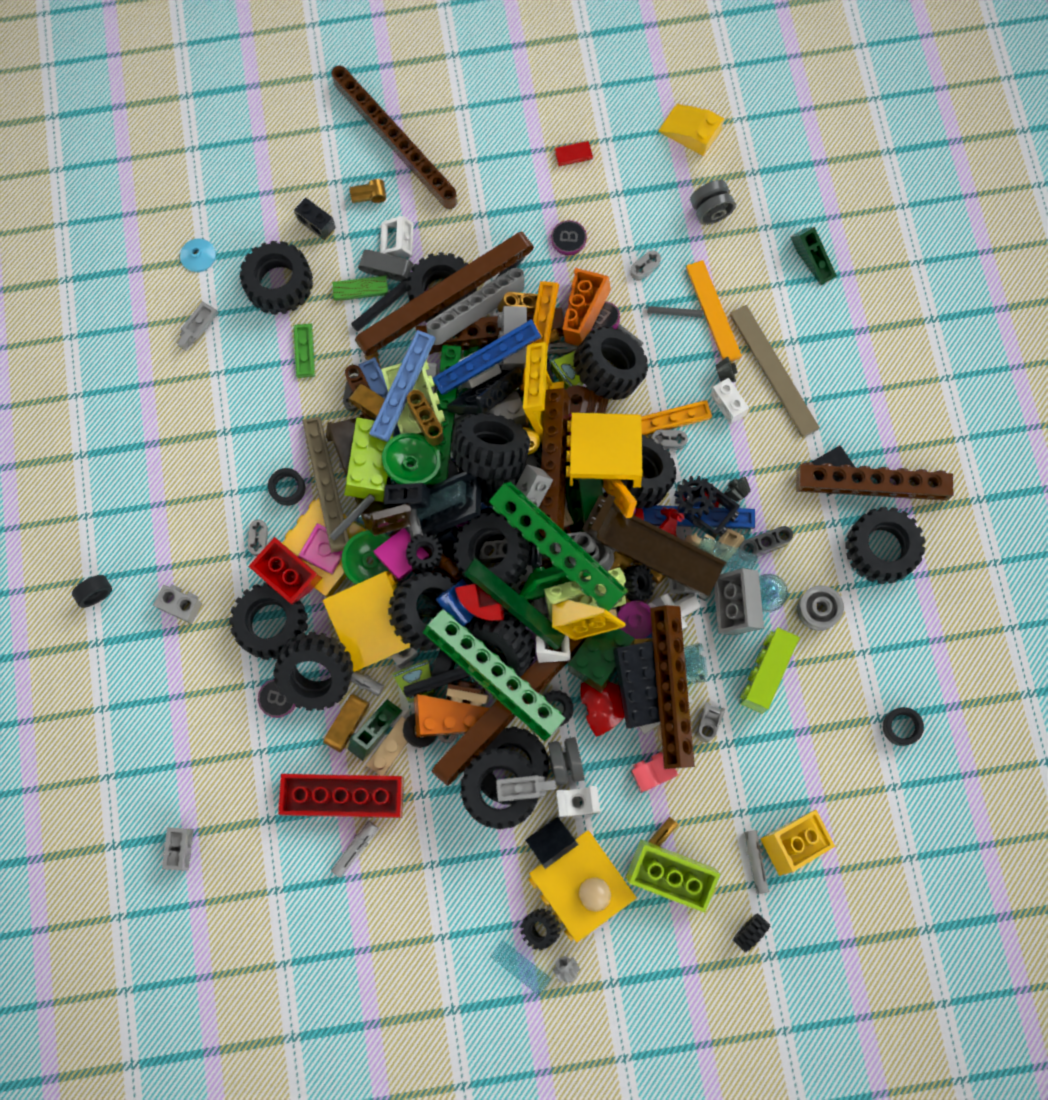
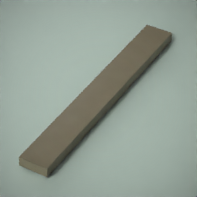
[730,305,820,438]
[302,417,349,553]

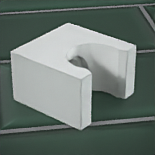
[556,785,600,818]

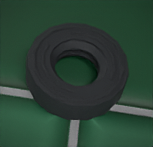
[403,713,437,748]

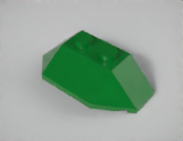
[519,563,591,602]

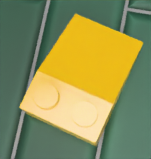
[658,103,724,157]
[552,600,625,641]
[760,810,835,876]

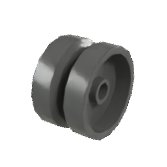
[690,180,736,225]
[548,737,585,786]

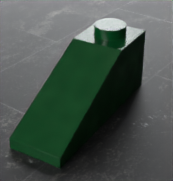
[790,227,837,285]
[348,699,403,761]

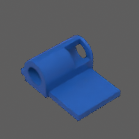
[436,578,474,626]

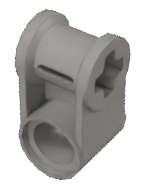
[696,702,725,742]

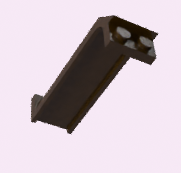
[326,414,411,536]
[582,494,726,601]

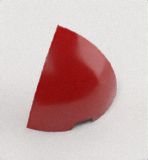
[455,584,504,621]
[580,682,625,737]

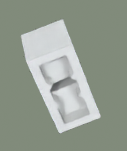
[710,378,749,425]

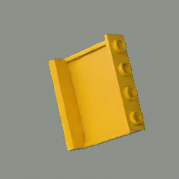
[523,342,565,445]
[566,413,642,488]
[282,497,367,598]
[322,571,410,672]
[528,830,637,943]

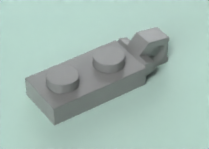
[177,301,218,351]
[496,776,556,802]

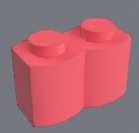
[631,752,678,793]

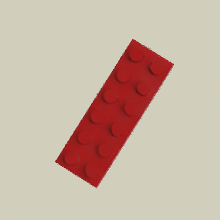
[278,774,404,818]

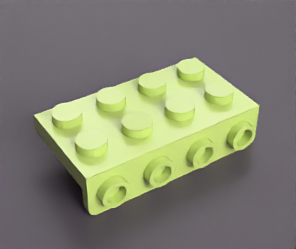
[381,359,445,435]
[544,567,626,619]

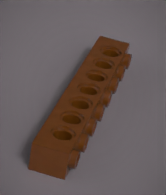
[416,307,564,355]
[539,388,570,539]
[796,462,954,501]
[650,605,695,769]

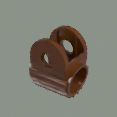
[566,385,609,414]

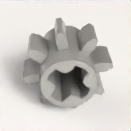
[553,956,580,983]

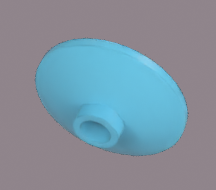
[180,239,216,272]

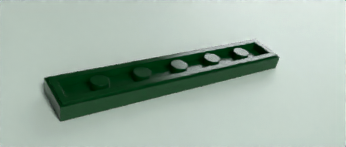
[464,558,565,650]

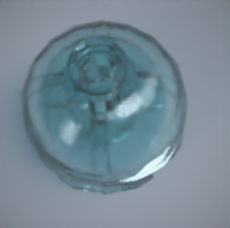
[759,573,788,613]
[684,643,708,683]

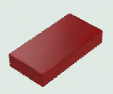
[554,141,593,167]

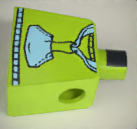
[551,351,584,389]
[393,660,435,703]

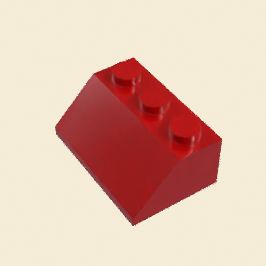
[248,537,322,604]

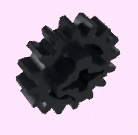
[674,476,717,518]

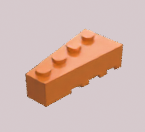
[563,268,611,346]
[414,694,490,737]

